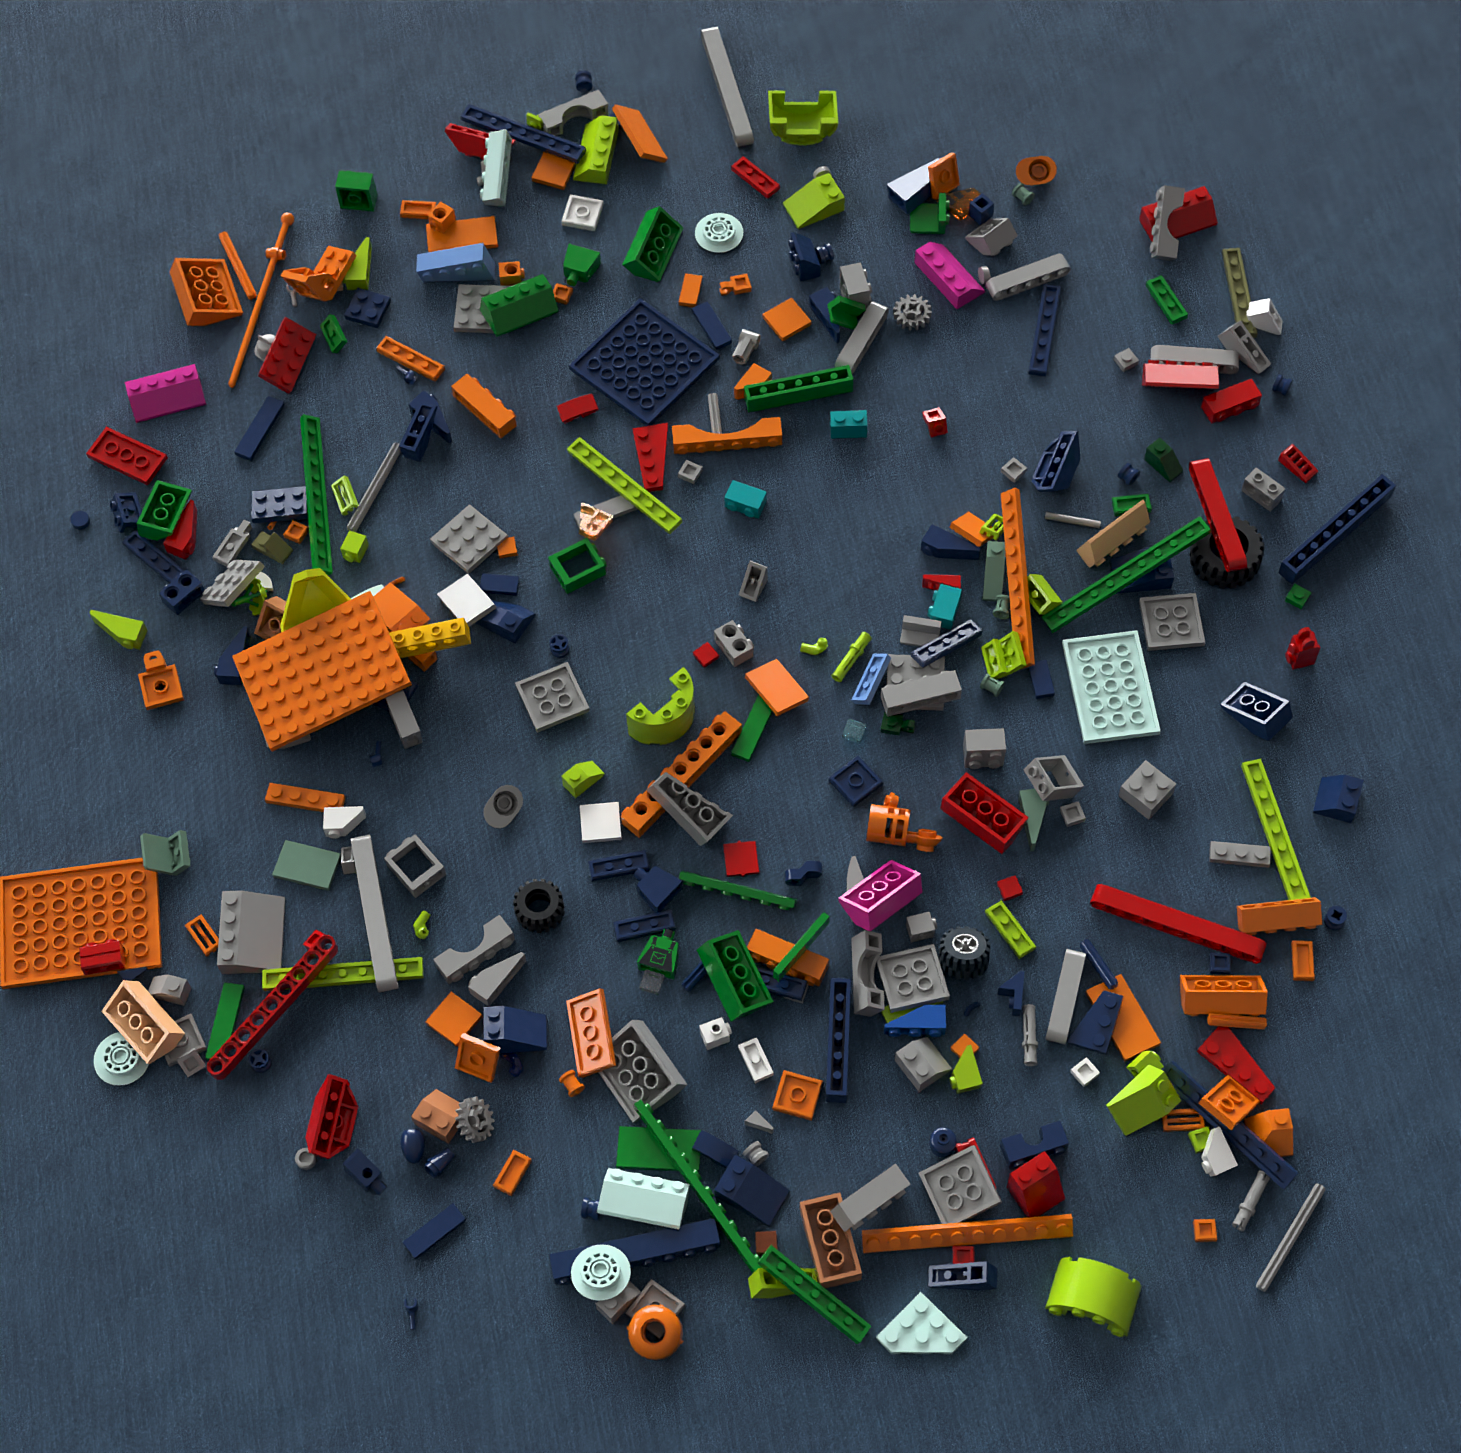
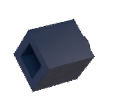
[969,193,994,226]

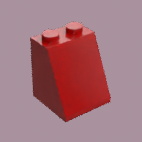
[1006,1151,1065,1217]

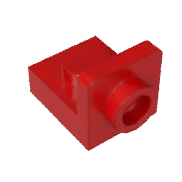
[922,408,948,437]

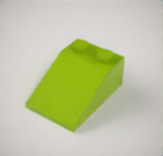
[783,173,845,229]
[1106,1065,1181,1136]

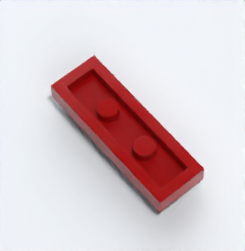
[731,156,780,199]

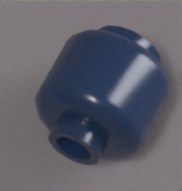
[929,1127,957,1158]

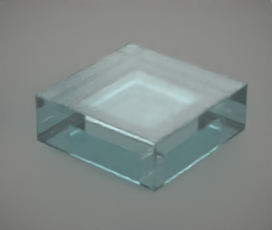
[842,718,867,743]

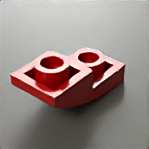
[557,394,599,424]

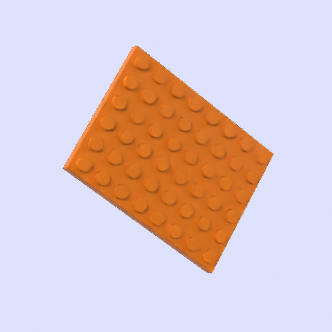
[232,591,412,752]
[0,858,162,989]

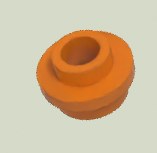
[883,792,899,808]

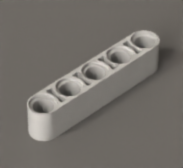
[985,254,1071,301]
[835,301,889,374]
[1150,345,1239,374]
[1045,949,1086,1045]

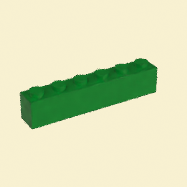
[744,365,854,413]

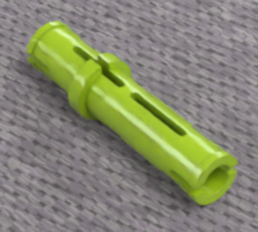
[831,632,872,682]

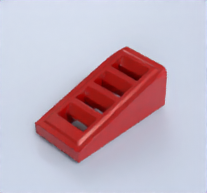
[1278,444,1318,483]
[922,574,961,590]

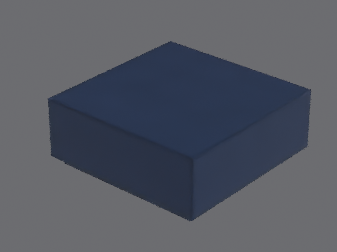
[1209,952,1231,975]

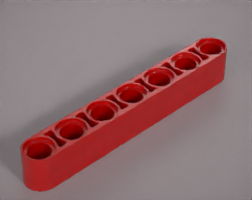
[1189,458,1247,572]

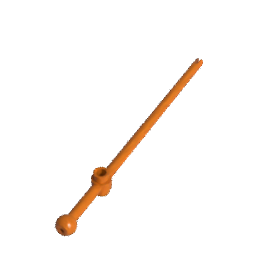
[228,212,294,388]

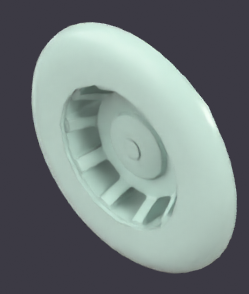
[695,213,743,253]
[94,1032,149,1085]
[571,1245,631,1301]

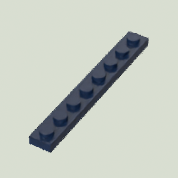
[460,104,586,164]
[1163,1061,1299,1190]

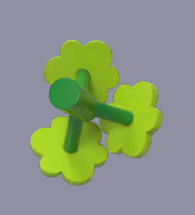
[231,578,268,616]

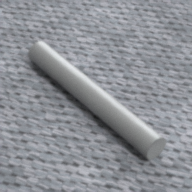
[1045,512,1101,529]

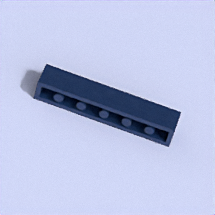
[826,978,851,1103]

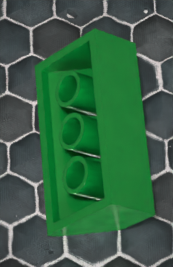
[622,206,684,282]
[480,274,558,337]
[697,930,773,1022]

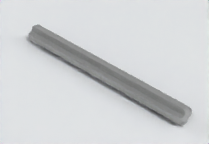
[347,442,401,532]
[1256,1183,1325,1292]

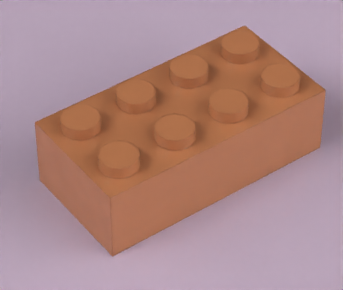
[799,1192,862,1288]

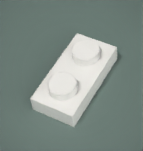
[738,1037,774,1083]

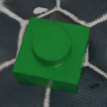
[1285,584,1311,610]

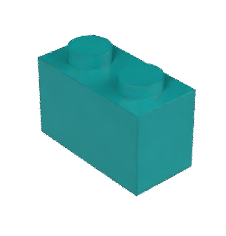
[830,410,868,439]
[724,480,767,519]
[927,584,962,630]

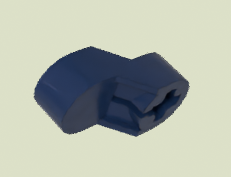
[785,861,822,886]

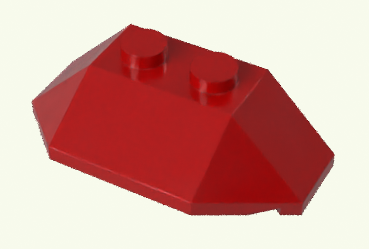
[445,123,515,160]
[306,1074,358,1159]

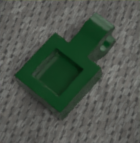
[881,712,915,736]

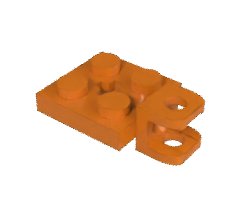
[138,650,184,710]

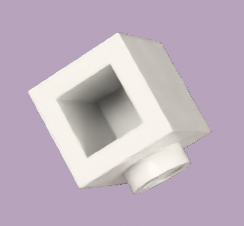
[699,1017,732,1050]

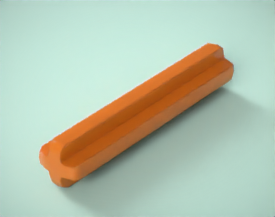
[1207,1013,1267,1029]

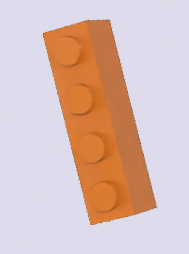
[451,374,517,439]
[1237,897,1322,935]
[747,929,829,987]

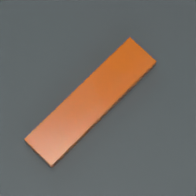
[376,336,445,382]

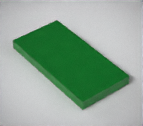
[616,1126,701,1172]

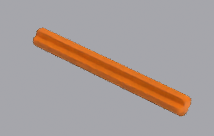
[219,231,257,300]

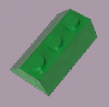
[136,480,192,541]

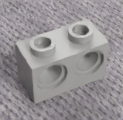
[1241,467,1285,512]
[714,620,754,667]

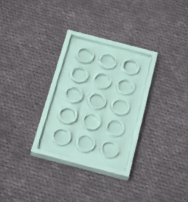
[1062,630,1160,744]

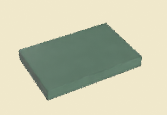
[272,840,341,891]

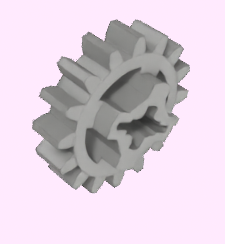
[893,294,932,331]
[455,1097,495,1143]

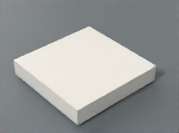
[561,195,604,231]
[580,802,622,843]

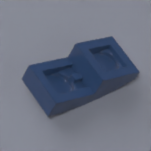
[692,1130,739,1169]

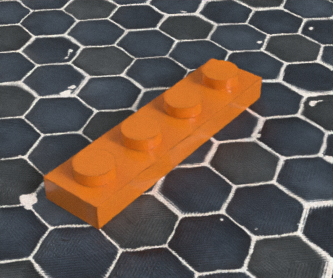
[265,783,346,812]

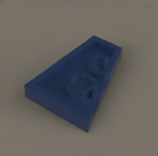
[1067,990,1124,1055]

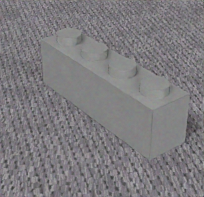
[881,670,962,717]
[830,1164,910,1232]

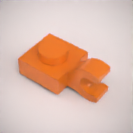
[719,274,752,295]

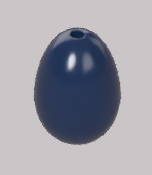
[400,1129,425,1163]

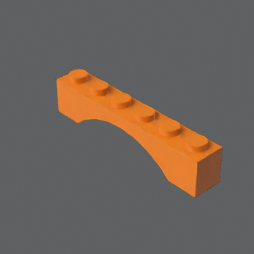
[672,417,782,454]

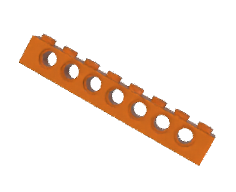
[621,711,742,838]

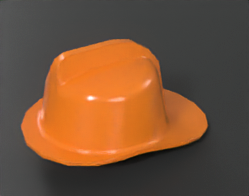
[1016,156,1057,185]

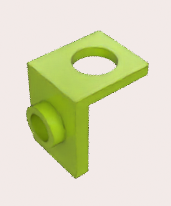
[526,112,543,131]

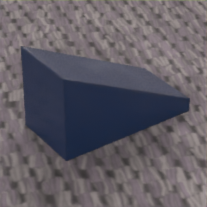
[118,967,147,981]

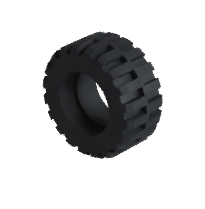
[1189,516,1264,589]

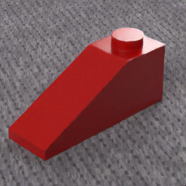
[163,500,197,560]

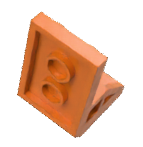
[281,246,357,302]

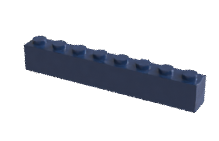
[1278,474,1396,584]
[549,1218,720,1285]

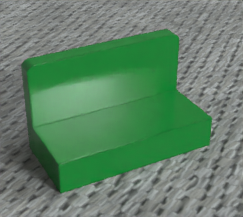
[827,295,866,330]

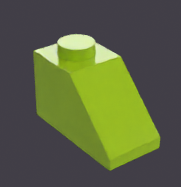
[561,761,605,799]
[949,1045,983,1094]

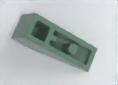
[983,541,1006,601]
[1018,788,1049,852]

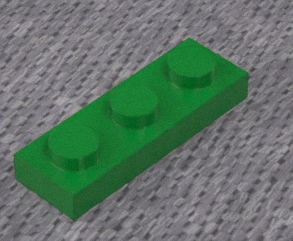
[1145,275,1188,325]

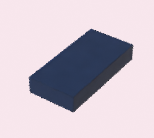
[480,573,519,596]
[1028,660,1055,699]

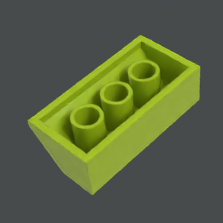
[573,115,619,184]

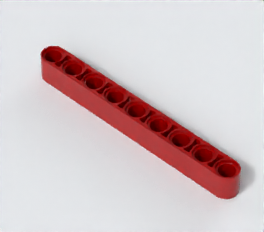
[1090,884,1267,964]
[207,935,338,1080]

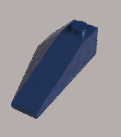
[475,600,535,644]

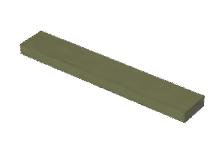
[1222,248,1258,338]

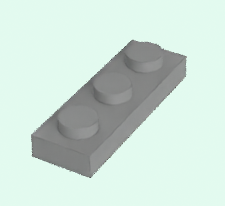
[1209,841,1270,868]

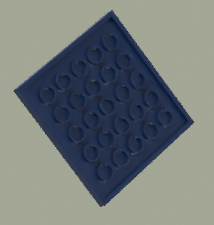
[569,298,720,426]

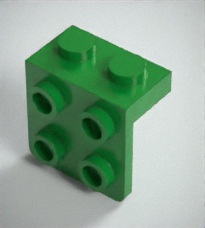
[910,193,949,234]

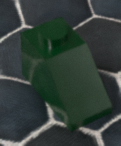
[1144,438,1183,482]

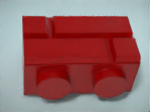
[79,939,126,975]

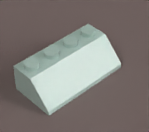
[480,129,512,207]
[597,1168,690,1229]

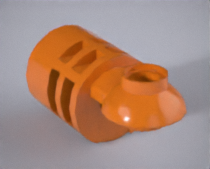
[866,804,943,852]

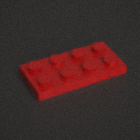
[258,317,317,394]
[86,426,168,485]

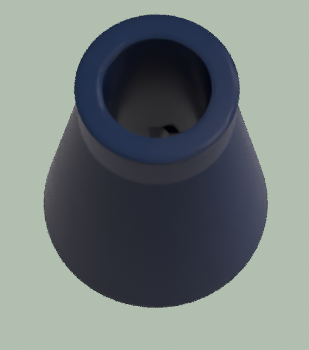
[424,1148,455,1178]

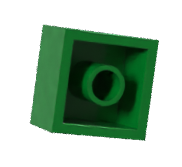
[335,170,378,212]

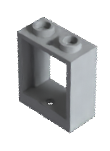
[385,690,423,749]
[1023,755,1084,801]
[384,835,446,898]

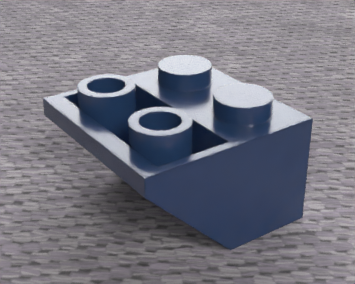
[788,232,821,282]

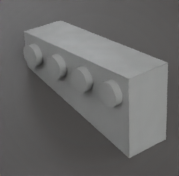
[646,772,733,846]

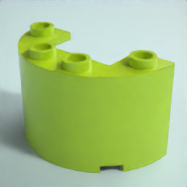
[768,90,838,145]
[626,667,695,745]
[1045,1257,1141,1337]

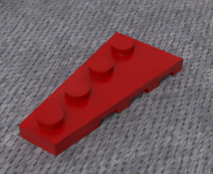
[632,422,668,492]
[1197,1026,1275,1105]

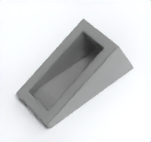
[341,846,356,874]
[745,1110,774,1133]

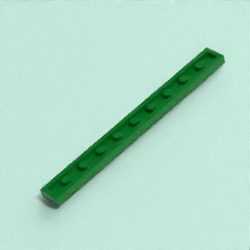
[300,414,333,576]
[1041,516,1211,634]
[634,1099,762,1273]

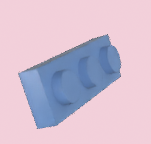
[851,654,891,705]

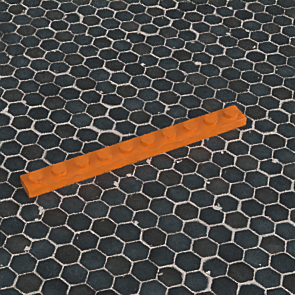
[1001,488,1035,670]
[862,1214,1073,1253]

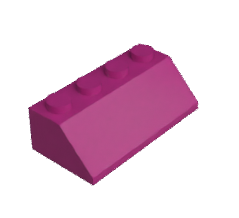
[915,242,985,309]
[125,364,206,423]
[838,860,922,931]

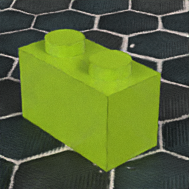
[1027,574,1063,615]

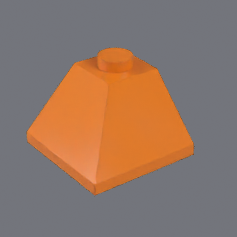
[1244,1108,1293,1157]

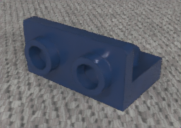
[110,492,142,533]

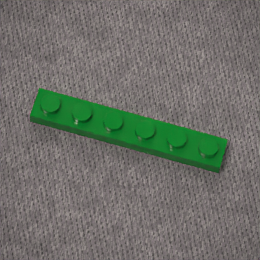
[679,871,797,911]
[757,1245,871,1344]

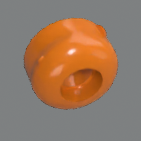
[626,1305,684,1360]

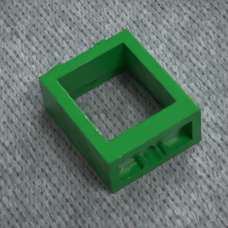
[548,538,607,594]

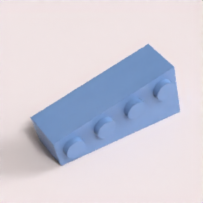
[416,243,495,282]

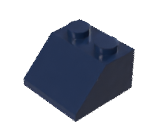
[1313,774,1364,823]

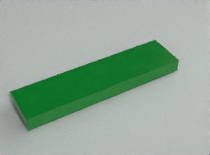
[731,695,773,762]
[773,912,830,982]
[205,982,245,1060]

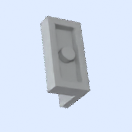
[900,615,941,647]

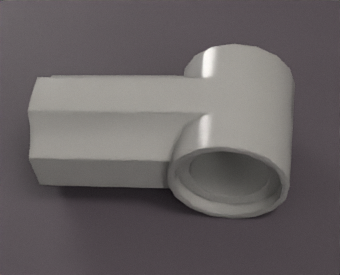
[732,329,761,365]

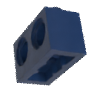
[159,569,204,615]

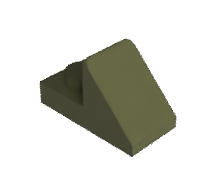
[251,531,293,564]

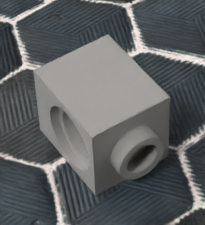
[906,912,937,943]

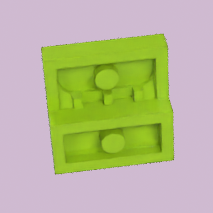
[981,631,1026,680]

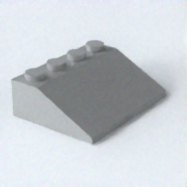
[217,891,285,974]
[599,1020,687,1123]

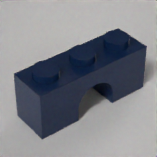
[1000,1120,1069,1169]

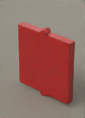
[723,841,759,877]

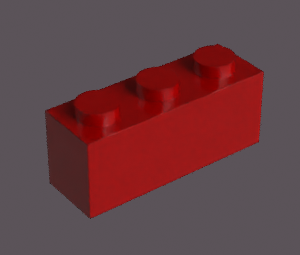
[1201,378,1262,424]

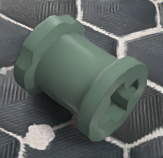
[1012,183,1035,206]
[993,594,1010,619]
[980,674,1005,697]

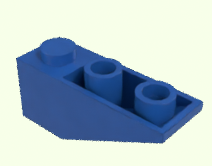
[884,1005,946,1037]

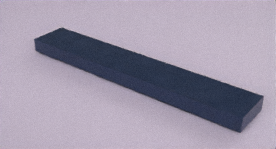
[1028,284,1061,377]

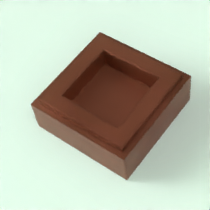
[755,1231,777,1255]

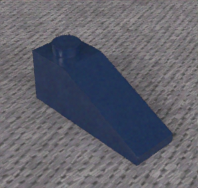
[809,287,840,343]
[409,390,452,443]
[399,401,437,462]
[921,524,981,560]
[214,627,251,685]
[928,1261,997,1290]

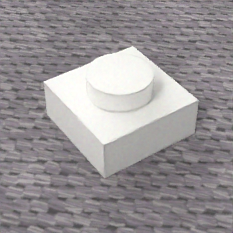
[1070,1057,1100,1087]

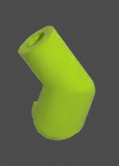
[800,638,828,655]
[413,910,431,939]

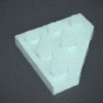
[876,1292,967,1354]

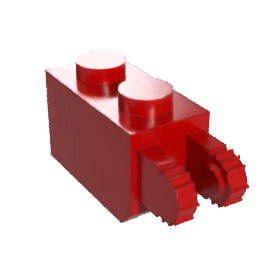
[1285,627,1320,669]

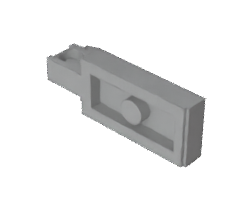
[212,520,252,567]

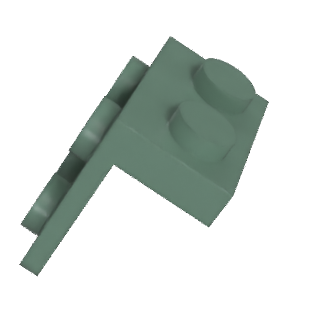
[140,830,190,876]

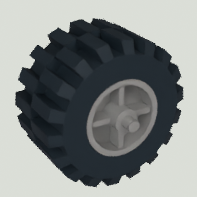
[939,926,990,980]

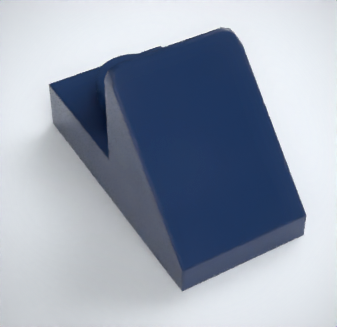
[997,971,1024,1017]

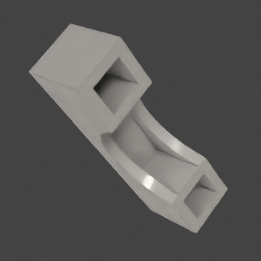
[538,90,608,136]
[1150,185,1185,261]
[433,915,515,984]
[851,930,885,1017]

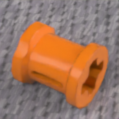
[559,1070,585,1097]

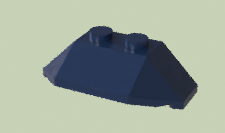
[1031,431,1081,492]

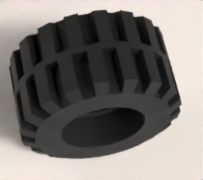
[513,878,565,933]

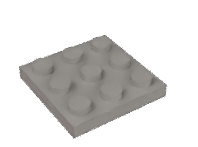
[454,284,510,334]
[430,504,508,574]
[200,560,265,607]
[1139,593,1205,651]
[887,654,945,711]
[515,662,590,733]
[876,944,950,1013]
[919,1145,1002,1224]

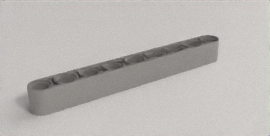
[701,27,754,147]
[351,834,398,993]

